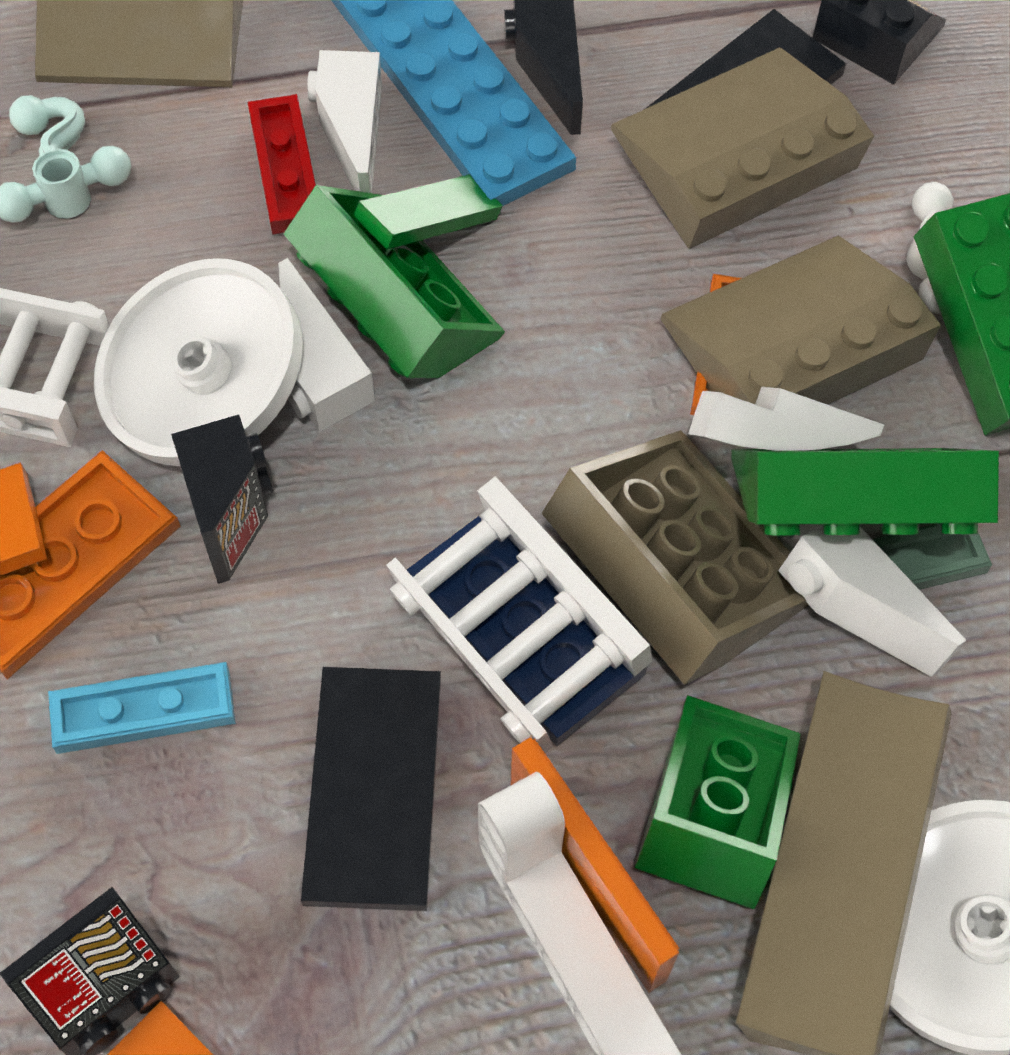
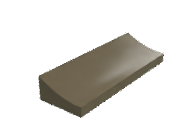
[736,671,952,1055]

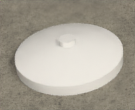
[94,258,303,466]
[890,800,1010,1055]

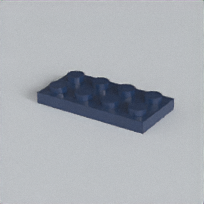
[407,516,647,746]

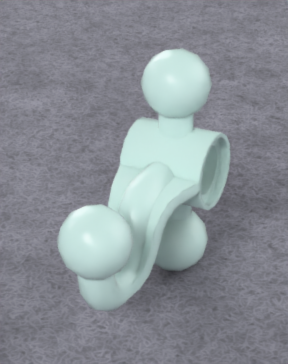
[0,95,131,223]

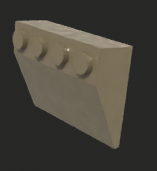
[35,0,243,87]
[611,48,874,249]
[661,235,941,405]
[542,430,809,685]

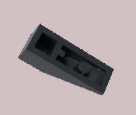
[504,0,583,135]

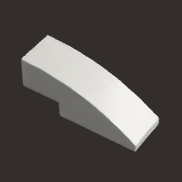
[688,387,884,451]

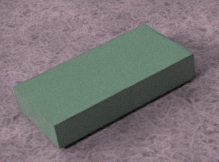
[872,523,992,590]

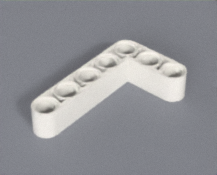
[478,771,681,1055]

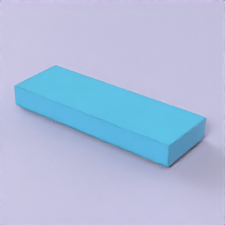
[48,662,236,754]

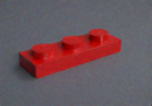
[247,94,316,235]

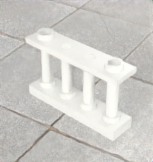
[0,288,109,447]
[386,476,652,752]

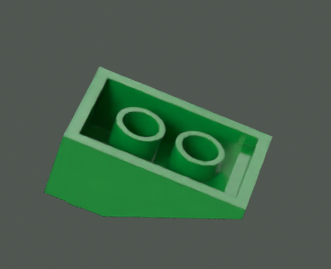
[635,695,801,910]

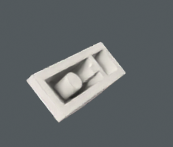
[308,50,382,193]
[278,258,375,432]
[778,525,966,677]

